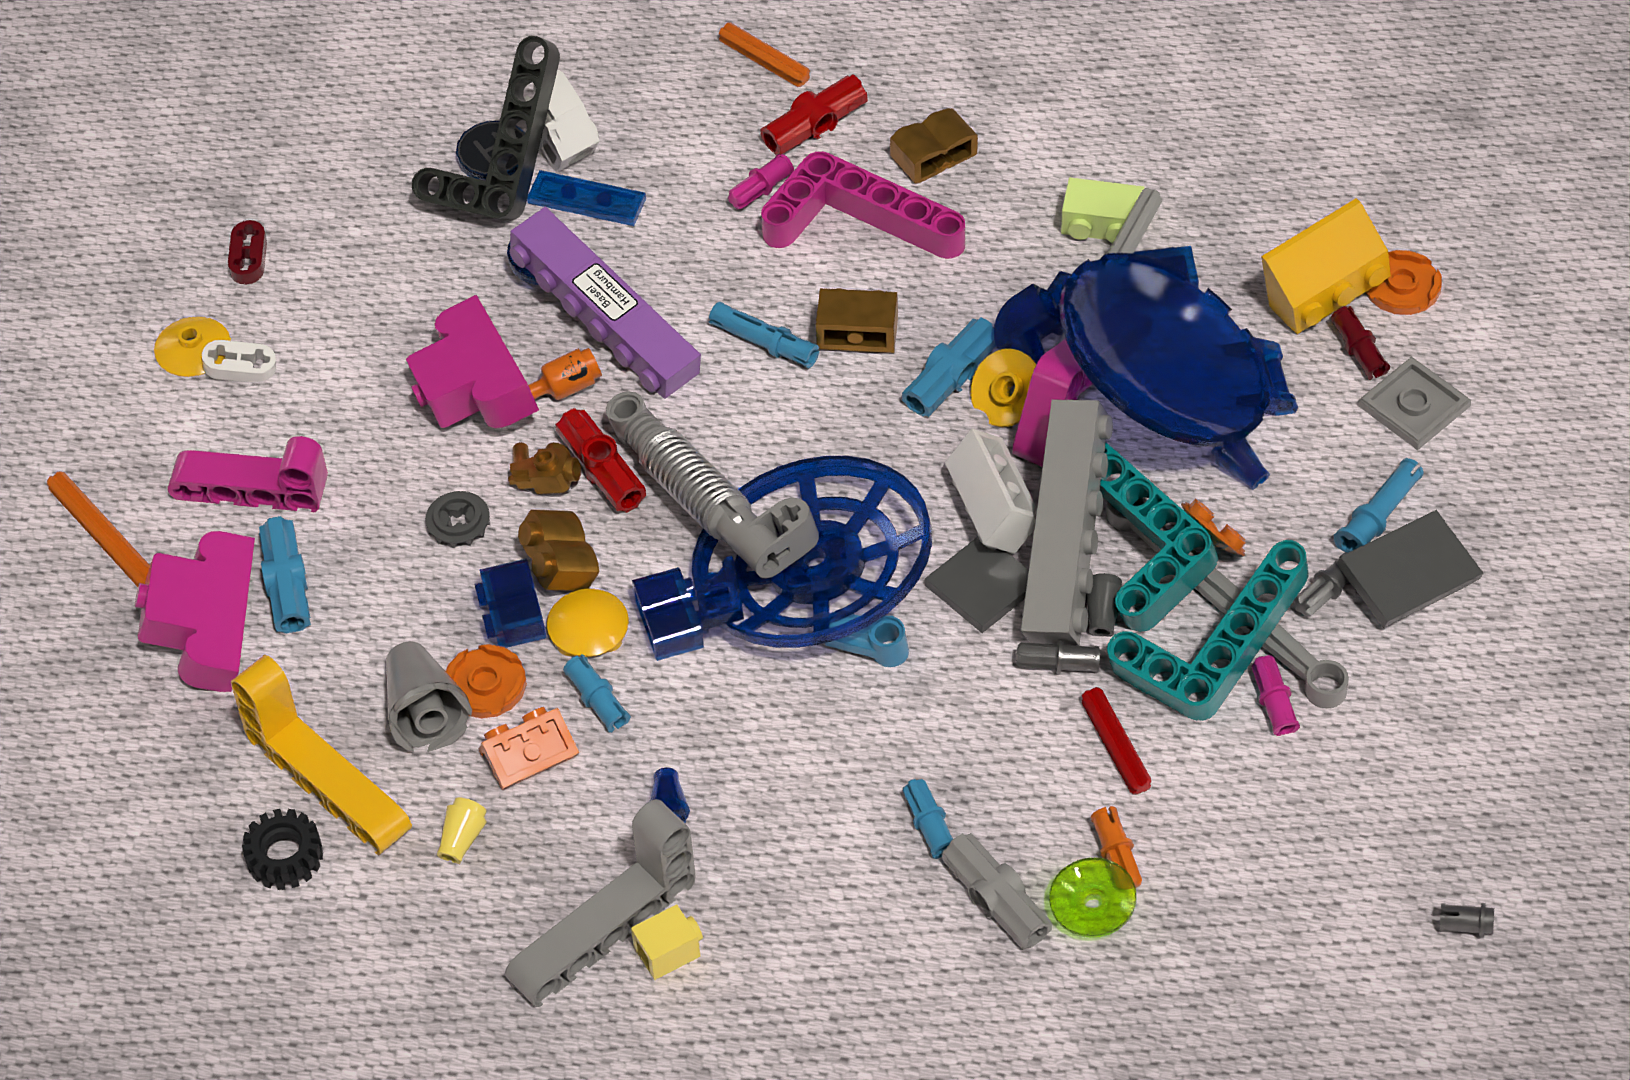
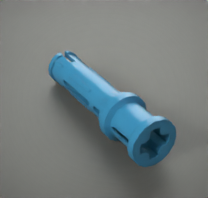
[1334,458,1424,553]

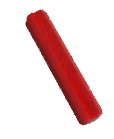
[1082,687,1151,795]

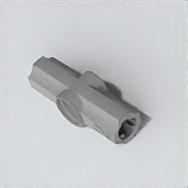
[942,833,1052,950]

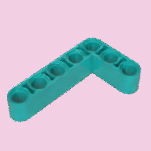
[1099,442,1218,632]
[1107,540,1309,721]

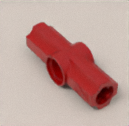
[760,74,868,155]
[555,408,646,513]

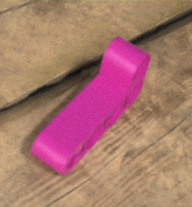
[168,436,328,513]

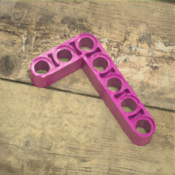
[761,151,965,259]
[1012,304,1151,468]

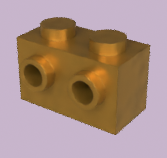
[816,288,898,353]

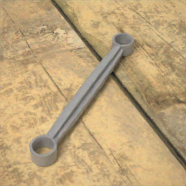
[1106,498,1349,708]

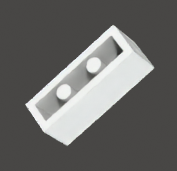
[945,428,1037,554]

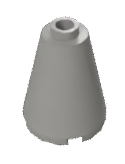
[386,641,472,752]

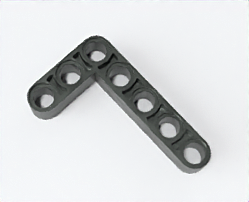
[412,36,560,221]

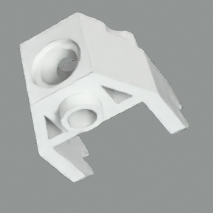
[524,70,600,172]

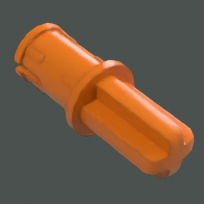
[1090,806,1142,891]

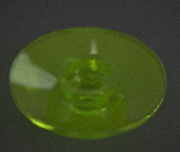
[1049,858,1137,938]

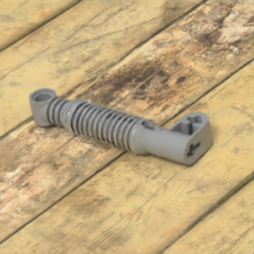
[606,391,819,578]

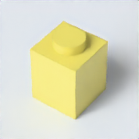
[631,904,703,980]

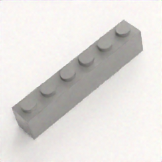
[1021,400,1113,646]

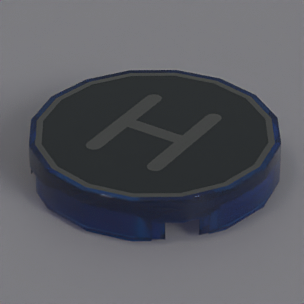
[456,121,525,180]

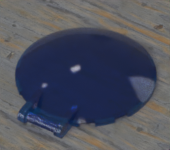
[1060,253,1298,447]

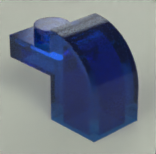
[994,284,1065,364]

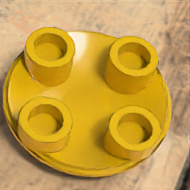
[547,589,629,657]

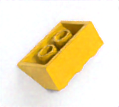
[1261,198,1391,334]

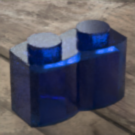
[474,558,547,648]
[632,567,709,661]

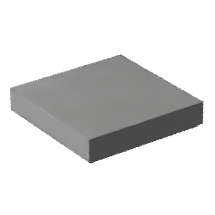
[1358,356,1471,450]

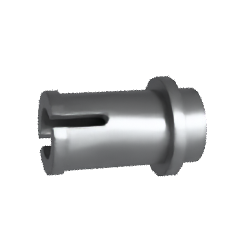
[1440,903,1495,938]

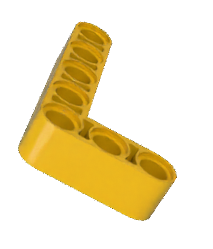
[231,655,412,855]

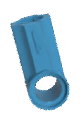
[824,610,909,667]

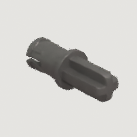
[1294,552,1349,617]
[1016,640,1100,674]

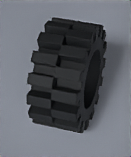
[242,808,323,890]

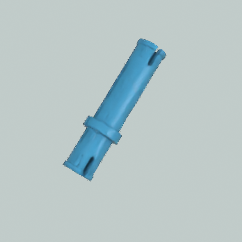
[709,302,819,368]

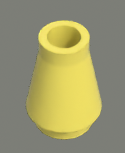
[437,797,487,864]

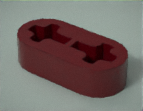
[228,220,267,285]

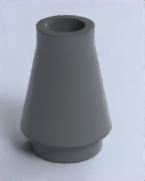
[1086,573,1122,637]

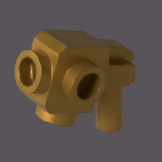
[508,442,581,494]

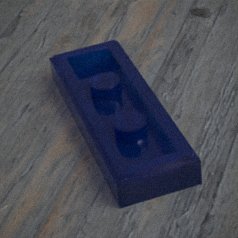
[527,170,646,226]

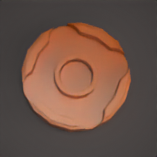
[1366,250,1442,315]
[446,644,527,719]

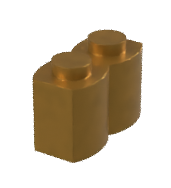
[890,108,978,183]
[518,509,599,591]

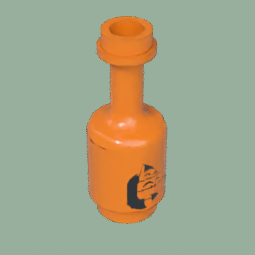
[528,348,602,400]

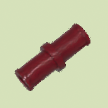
[1330,306,1390,380]

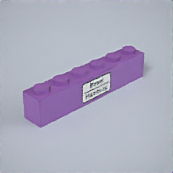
[510,206,701,399]

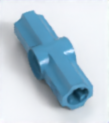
[902,317,1000,417]
[259,516,311,634]

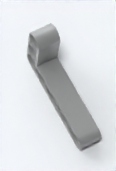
[505,799,696,1007]

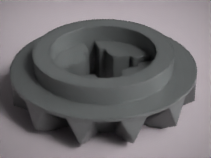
[425,491,490,548]

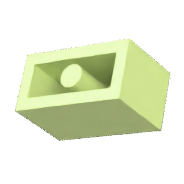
[1061,177,1145,243]

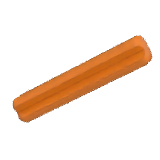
[719,22,810,87]

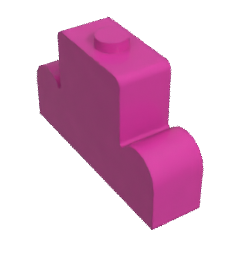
[406,295,539,428]
[135,531,255,692]

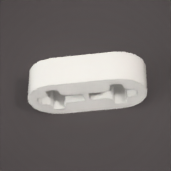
[202,340,276,382]

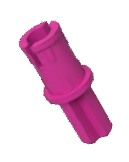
[728,154,794,209]
[1252,655,1300,736]

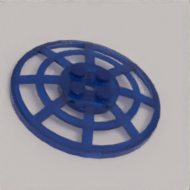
[692,456,932,648]

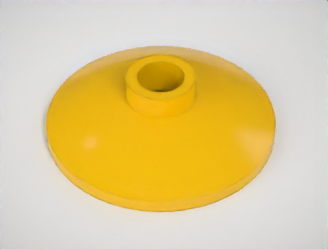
[154,316,231,377]
[971,349,1036,427]

